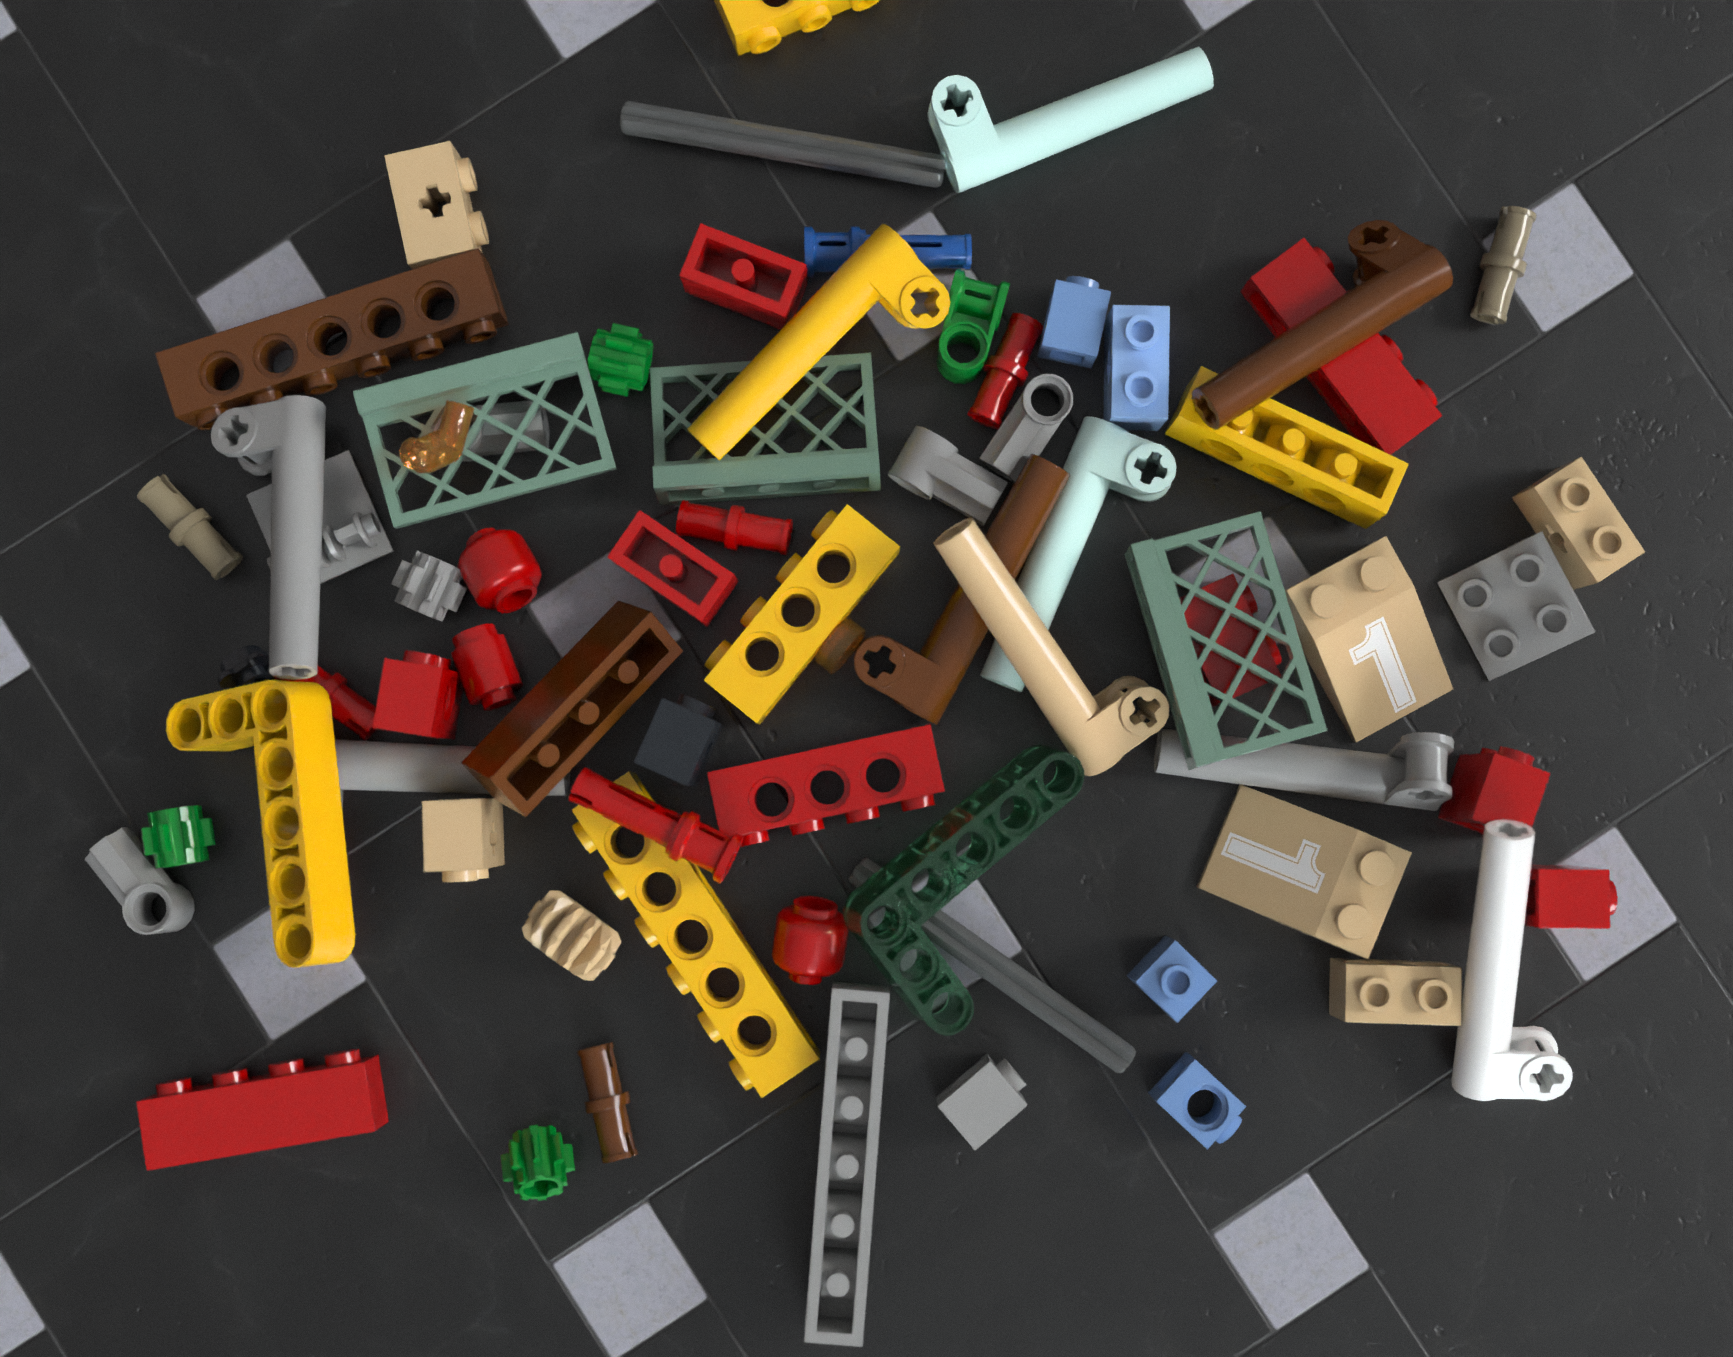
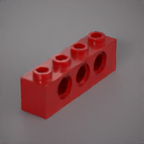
[707,724,945,847]

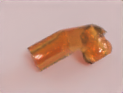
[399,401,474,473]

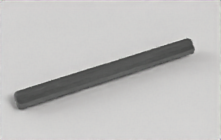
[620,101,946,188]
[849,858,1136,1073]

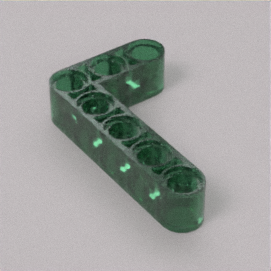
[843,745,1084,1036]

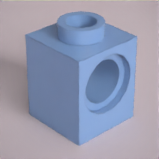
[1037,276,1111,369]
[1127,935,1217,1023]
[1148,1052,1246,1149]

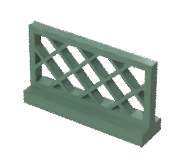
[353,332,617,529]
[650,353,881,506]
[1125,511,1327,770]

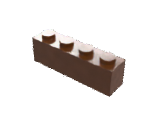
[461,600,683,817]

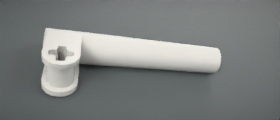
[1451,820,1573,1101]

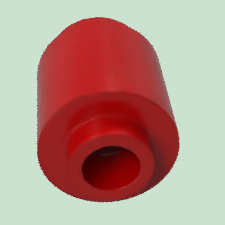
[451,623,523,711]

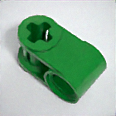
[936,269,1010,384]

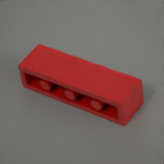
[1240,238,1442,455]
[136,1048,389,1171]

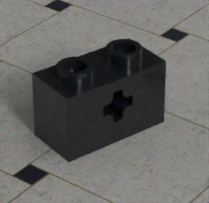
[634,693,724,786]

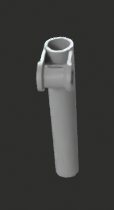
[211,395,326,680]
[1154,728,1454,811]
[335,739,571,805]

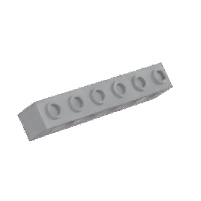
[804,981,890,1347]

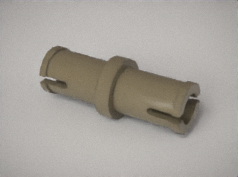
[1470,206,1537,324]
[137,474,243,580]

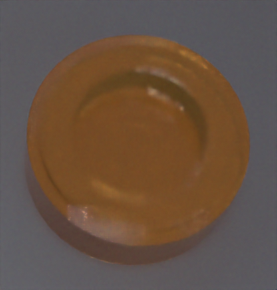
[815,618,866,674]

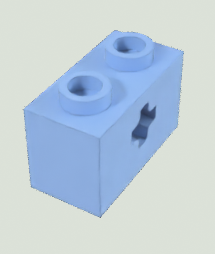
[1103,305,1170,431]

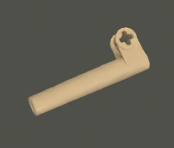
[934,518,1169,776]

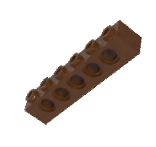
[155,248,509,430]

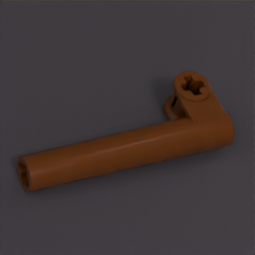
[1192,220,1453,430]
[854,454,1071,724]

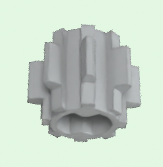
[391,550,467,622]

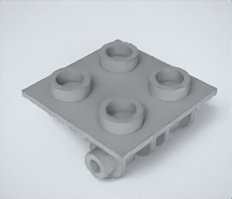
[246,450,394,584]
[1437,531,1595,681]

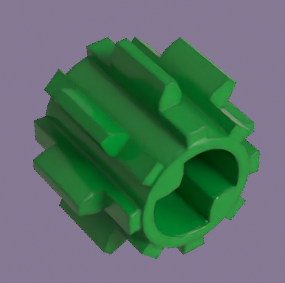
[588,323,653,397]
[141,805,216,869]
[501,1124,575,1201]

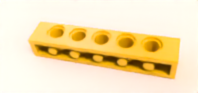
[572,772,821,1098]

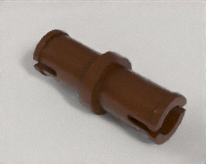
[577,1042,638,1164]

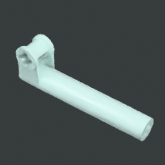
[927,47,1214,193]
[980,416,1177,692]

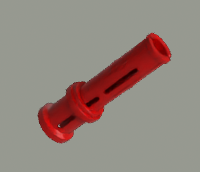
[568,767,744,884]

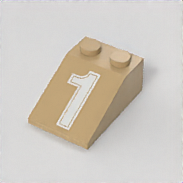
[1285,536,1453,743]
[1197,785,1412,959]

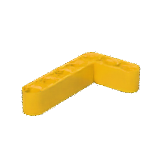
[166,680,355,968]

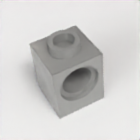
[936,1053,1027,1151]

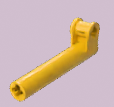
[687,223,950,461]

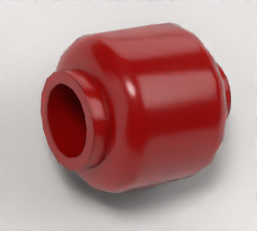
[457,528,542,613]
[772,896,849,985]

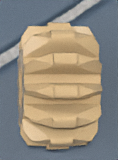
[522,890,621,981]

